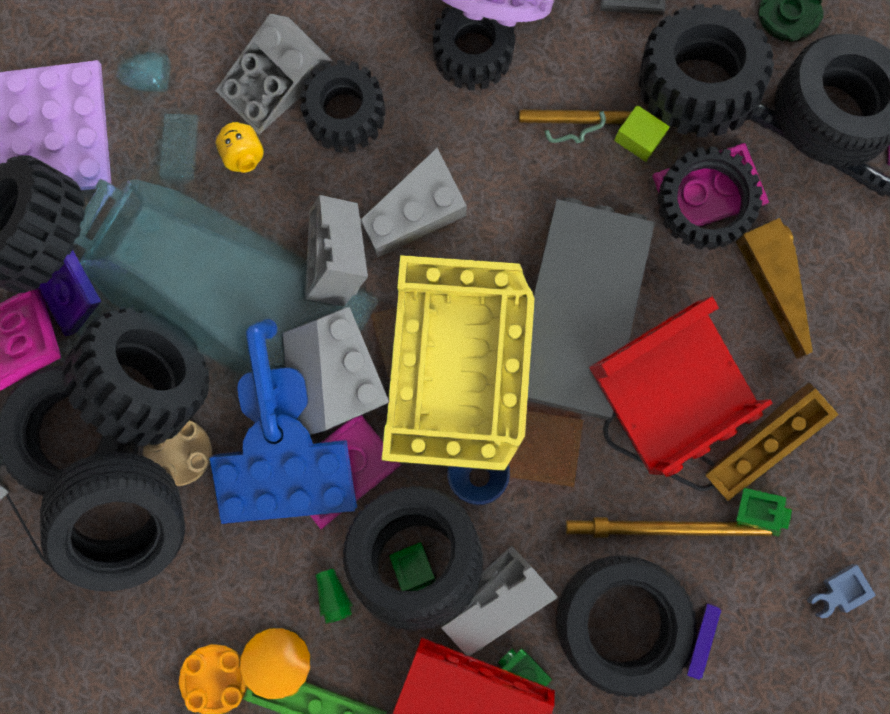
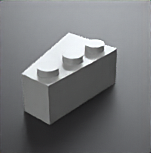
[361,148,467,257]
[440,546,558,656]

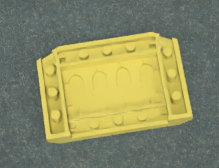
[382,255,535,471]

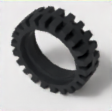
[657,147,763,250]

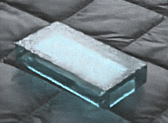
[160,114,199,180]

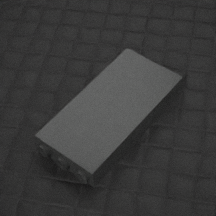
[527,198,655,420]

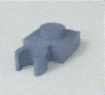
[807,564,876,618]

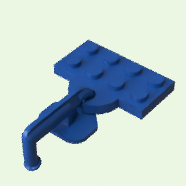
[210,319,357,524]

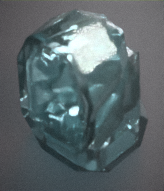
[116,52,171,92]

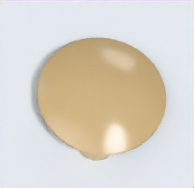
[143,420,212,486]

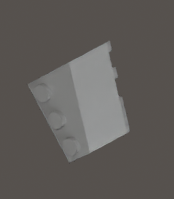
[283,307,389,435]

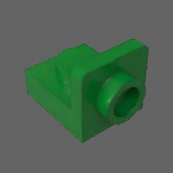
[736,488,792,537]
[389,542,436,591]
[498,648,552,686]

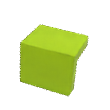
[614,106,670,162]

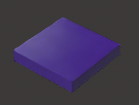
[39,250,101,336]
[687,603,721,680]

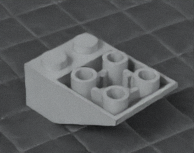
[215,14,333,134]

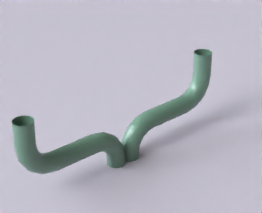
[544,111,606,143]

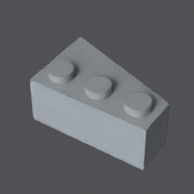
[305,195,368,307]

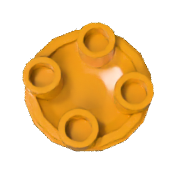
[240,628,310,699]
[178,644,247,714]

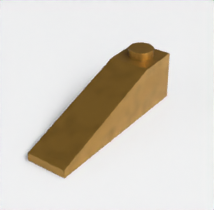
[736,218,813,359]
[705,382,839,501]

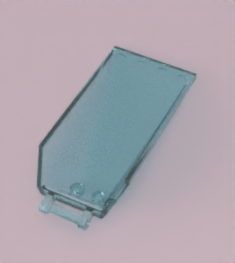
[74,179,380,376]

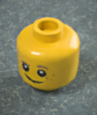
[215,122,264,173]

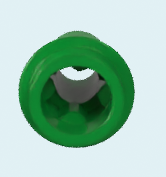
[315,569,353,624]

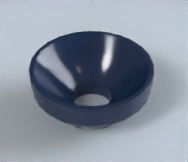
[447,464,510,505]

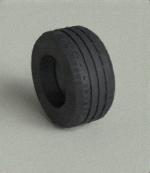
[775,34,890,167]

